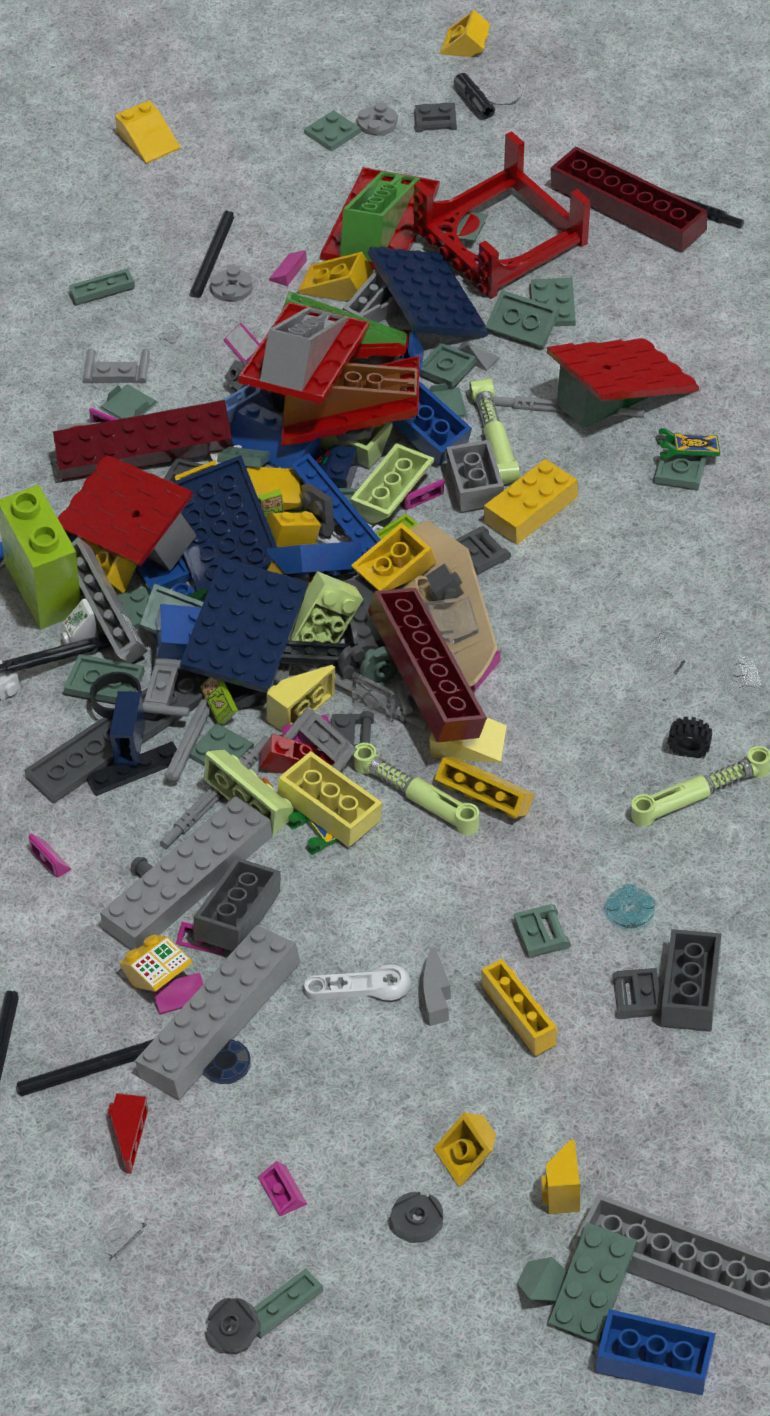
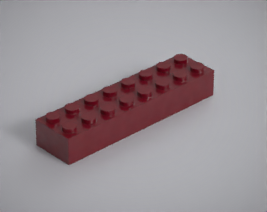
[550,146,707,252]
[53,400,234,481]
[368,588,487,742]

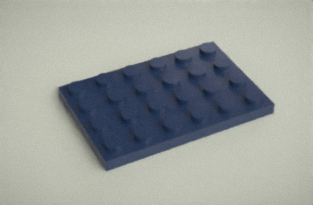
[367,247,490,338]
[173,455,277,591]
[179,557,309,693]

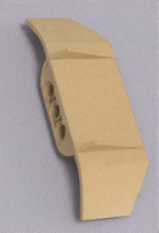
[401,520,498,687]

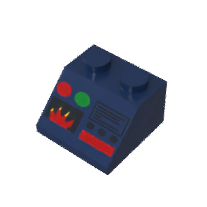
[315,445,358,488]

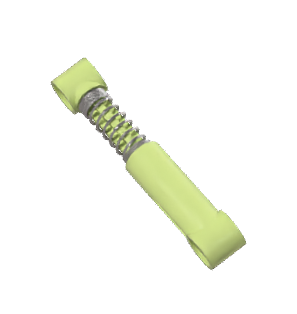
[469,378,520,485]
[353,743,480,835]
[631,746,770,827]

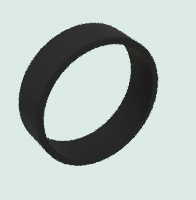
[90,672,142,719]

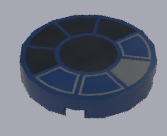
[203,1039,251,1084]

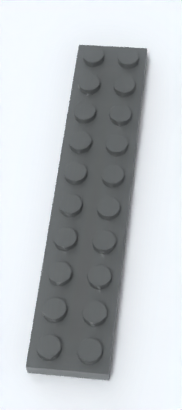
[25,669,210,802]

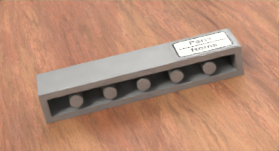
[72,538,148,663]

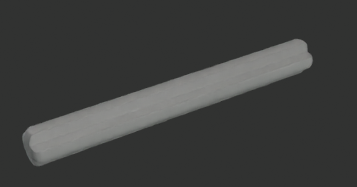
[165,698,211,781]

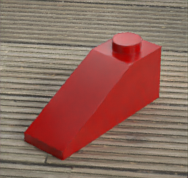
[108,1093,148,1174]

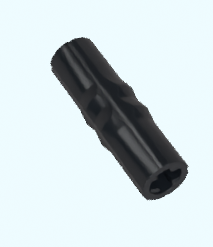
[454,73,495,119]

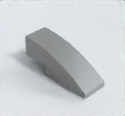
[423,947,451,1026]

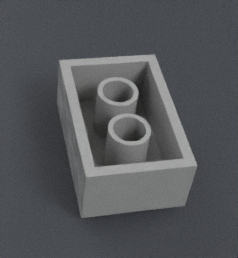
[446,440,504,512]

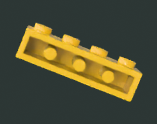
[435,757,535,819]
[481,958,558,1056]

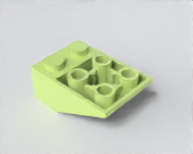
[291,571,363,643]

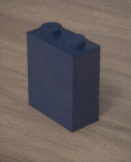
[110,691,146,766]

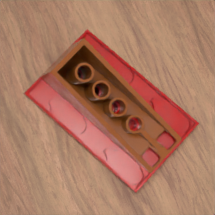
[281,356,419,446]

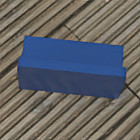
[400,330,424,372]

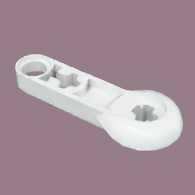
[304,964,411,1001]

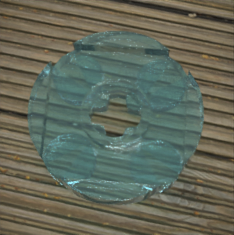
[606,884,655,930]

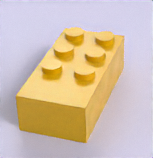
[484,458,578,545]

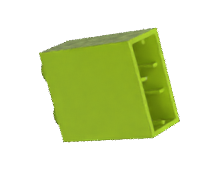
[0,484,81,630]

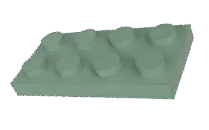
[548,1222,638,1343]

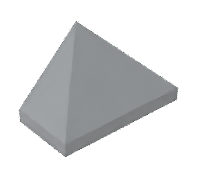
[457,341,499,371]

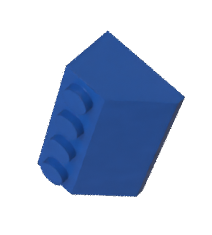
[230,402,320,469]
[267,541,362,578]

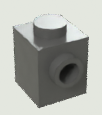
[426,563,464,606]

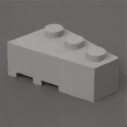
[343,270,401,323]

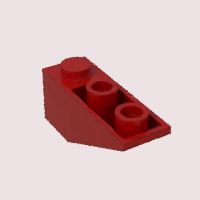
[260,733,335,773]

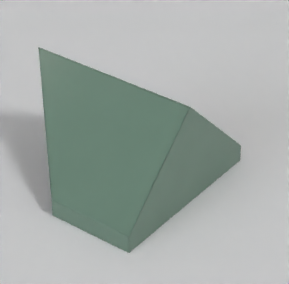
[517,1257,568,1301]

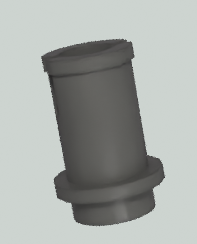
[131,857,153,876]

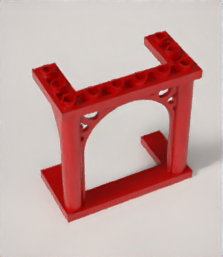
[413,131,591,299]

